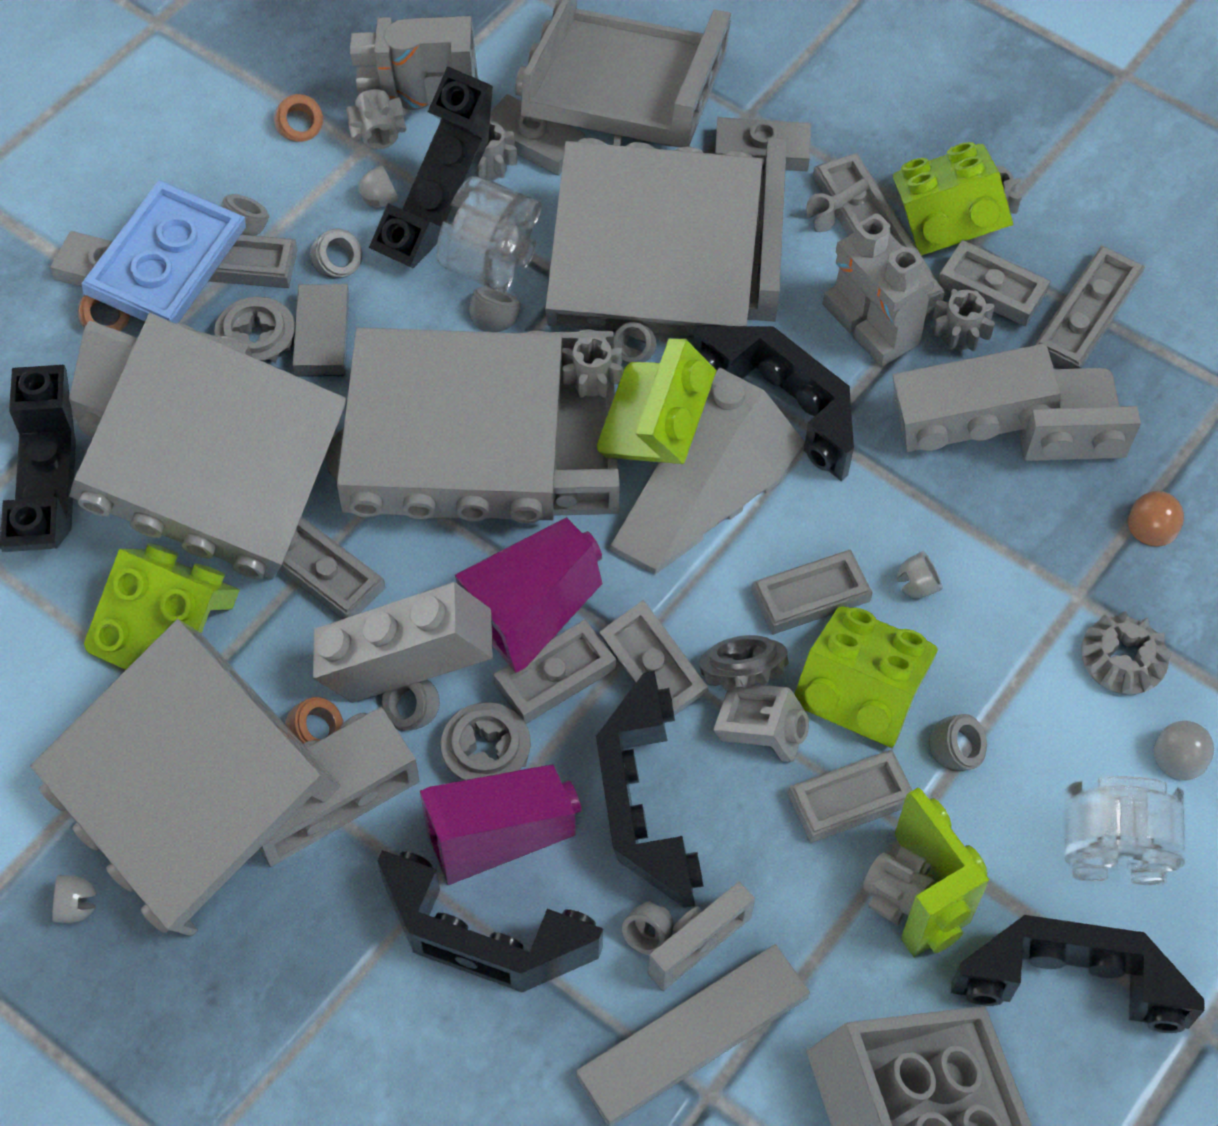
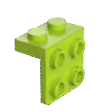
[892,142,1014,256]
[597,339,717,464]
[84,543,240,670]
[794,606,938,749]
[895,788,989,957]

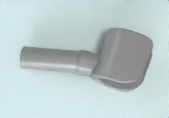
[806,177,871,232]

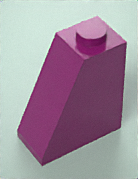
[455,517,603,673]
[420,764,582,886]

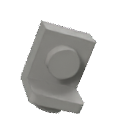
[713,684,809,762]

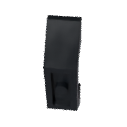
[369,66,493,268]
[694,326,854,481]
[0,364,76,552]
[596,671,704,908]
[377,850,603,992]
[951,915,1205,1033]

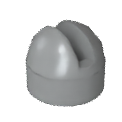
[359,165,399,208]
[613,322,657,363]
[897,551,943,598]
[52,875,97,923]
[622,901,674,955]

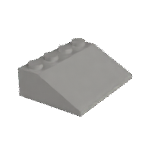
[806,1006,1031,1126]

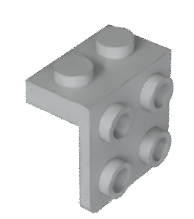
[1019,368,1141,461]

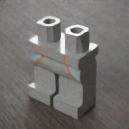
[350,16,478,110]
[822,214,935,367]

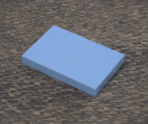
[81,180,246,323]

